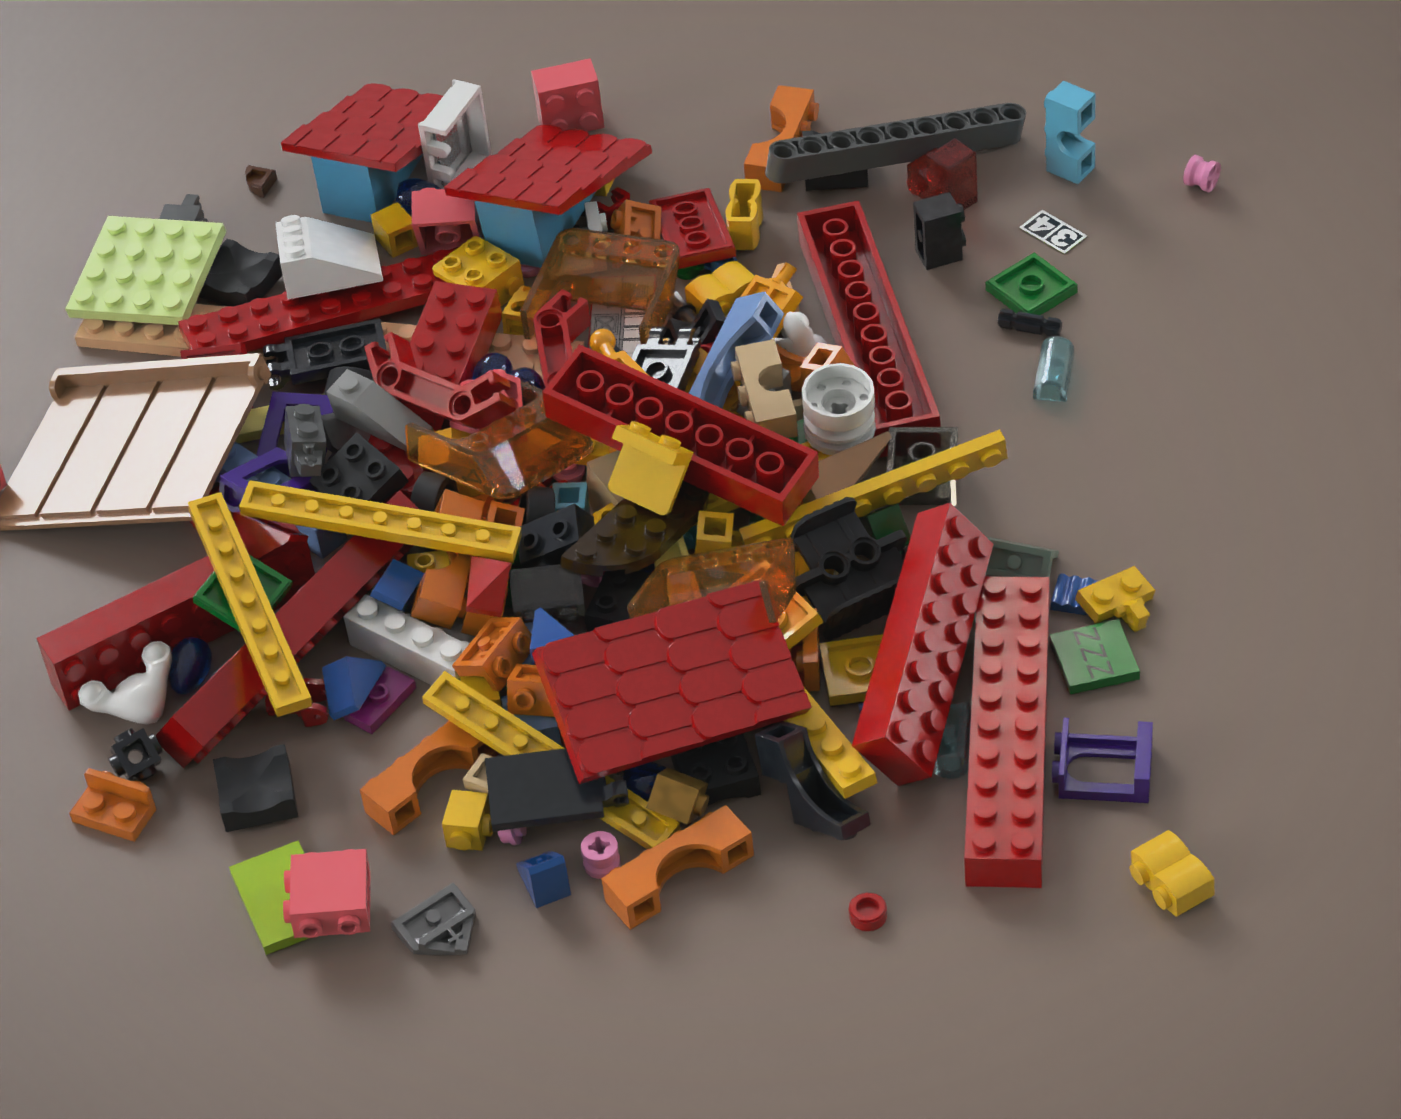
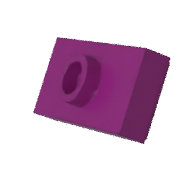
[344,666,417,734]

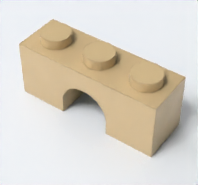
[730,339,798,438]

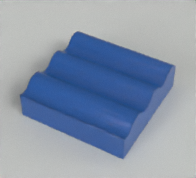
[1050,573,1098,616]

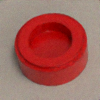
[848,893,887,931]

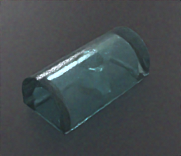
[1033,336,1074,402]
[933,701,971,779]

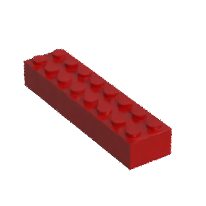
[368,281,502,504]
[542,344,819,527]
[852,503,994,786]
[36,522,315,711]

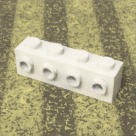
[344,594,470,685]

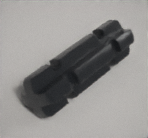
[997,309,1062,338]

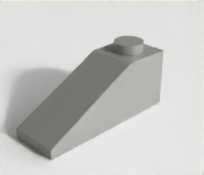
[326,369,434,455]

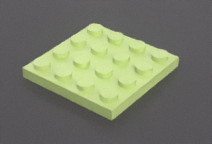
[65,216,226,325]

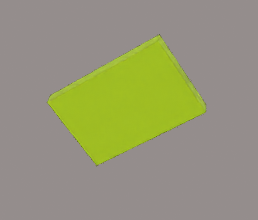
[229,840,309,955]

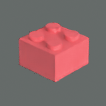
[531,58,605,132]
[412,188,484,255]

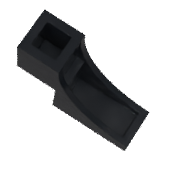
[755,721,871,840]

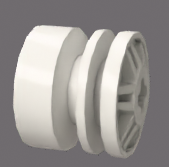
[802,363,876,455]

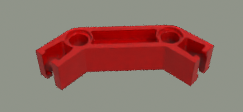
[533,289,591,389]
[364,332,518,430]

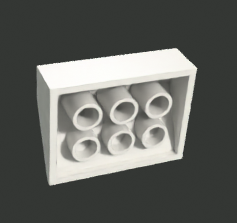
[275,215,383,300]

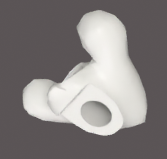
[772,311,827,357]
[78,641,172,724]

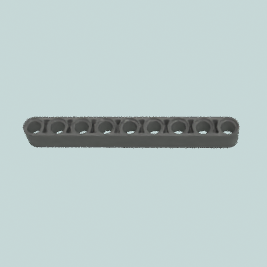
[765,103,1026,183]

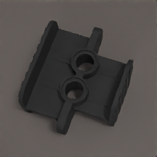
[789,497,907,640]

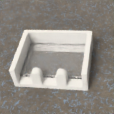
[418,79,492,189]

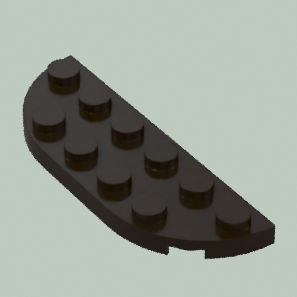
[561,481,709,576]

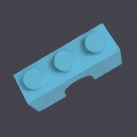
[1044,81,1096,184]

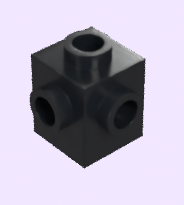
[108,728,163,782]

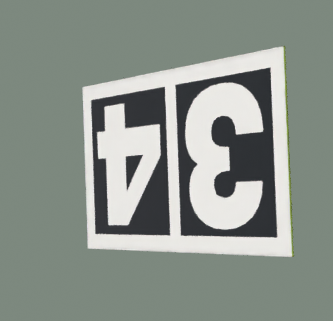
[1019,210,1087,254]

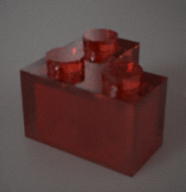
[907,138,978,210]

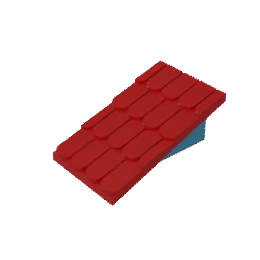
[281,83,456,223]
[444,125,652,269]
[532,580,812,784]

